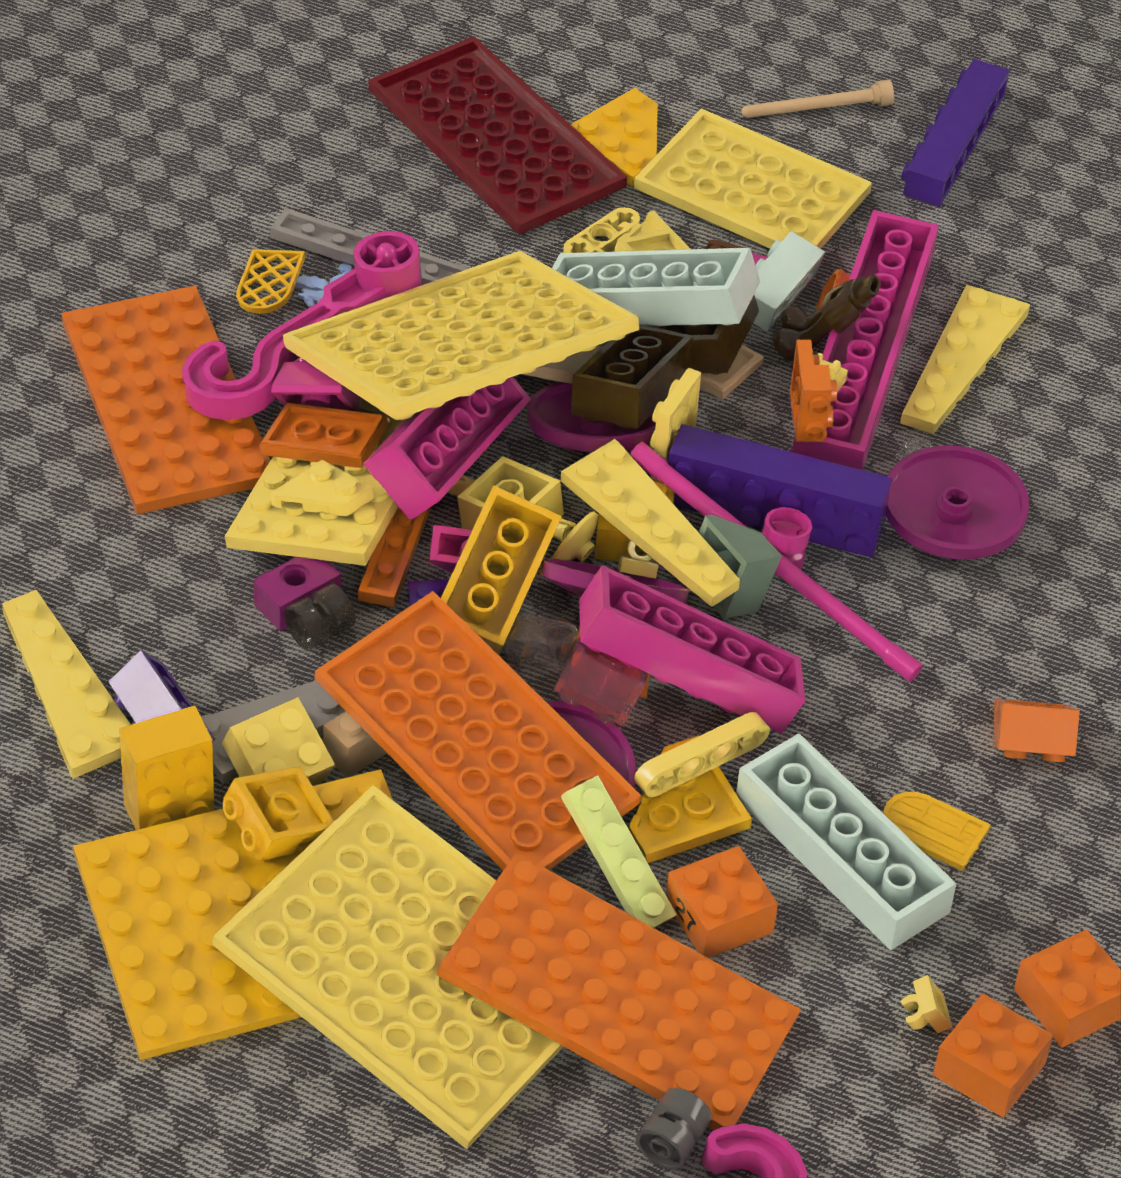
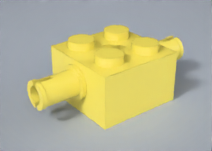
[448,456,576,543]

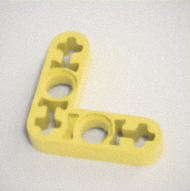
[563,207,640,253]

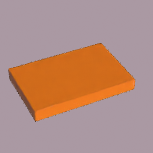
[259,403,388,468]

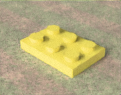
[650,368,701,482]

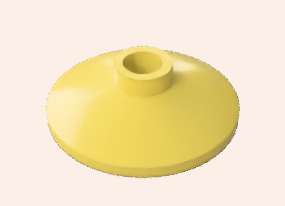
[552,511,599,563]

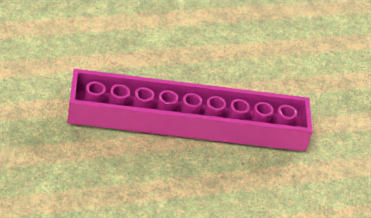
[792,210,939,470]

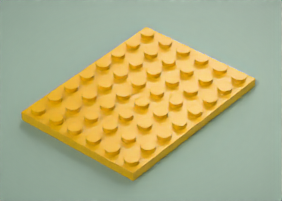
[73,769,393,1061]

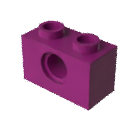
[253,557,341,632]

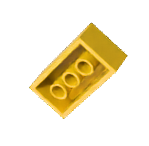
[441,485,562,655]

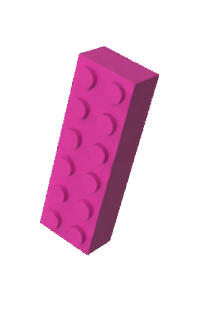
[363,377,531,520]
[579,565,806,734]

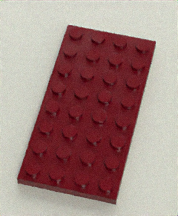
[368,36,627,235]

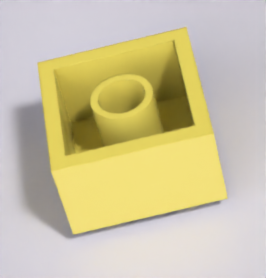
[222,697,335,786]

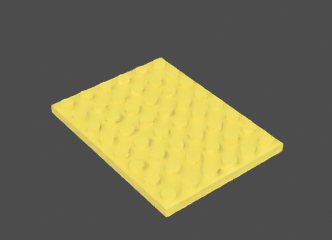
[283,251,639,420]
[212,785,564,1149]

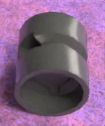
[636,1088,712,1170]

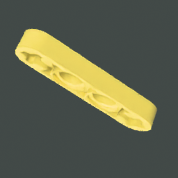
[634,712,770,797]

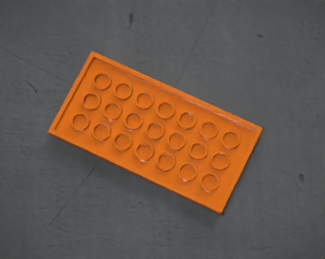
[61,286,271,515]
[315,591,641,870]
[436,852,801,1130]

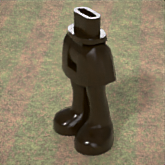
[772,275,881,361]

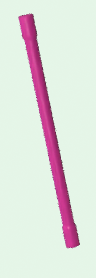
[630,442,923,682]

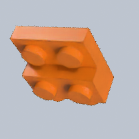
[790,340,837,442]

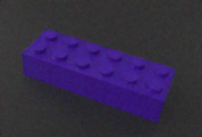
[668,424,892,558]

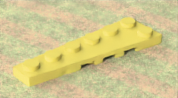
[900,285,1030,434]
[561,439,740,607]
[2,590,131,779]

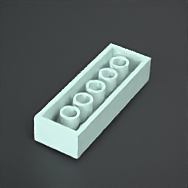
[552,248,760,326]
[736,733,957,950]

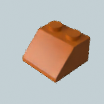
[994,698,1080,762]

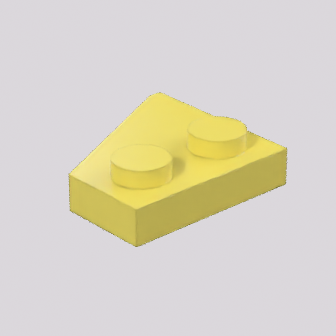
[270,460,374,516]

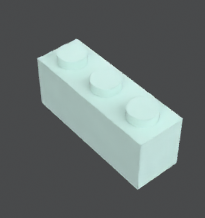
[754,231,825,331]

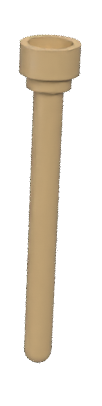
[741,80,894,118]

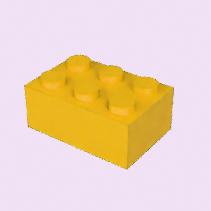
[119,706,215,830]

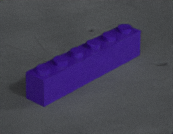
[901,59,1010,207]

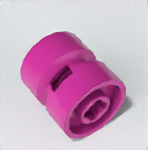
[762,507,812,577]

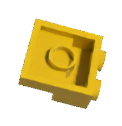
[223,766,334,861]

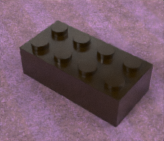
[571,325,693,429]

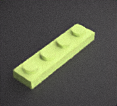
[561,775,677,928]

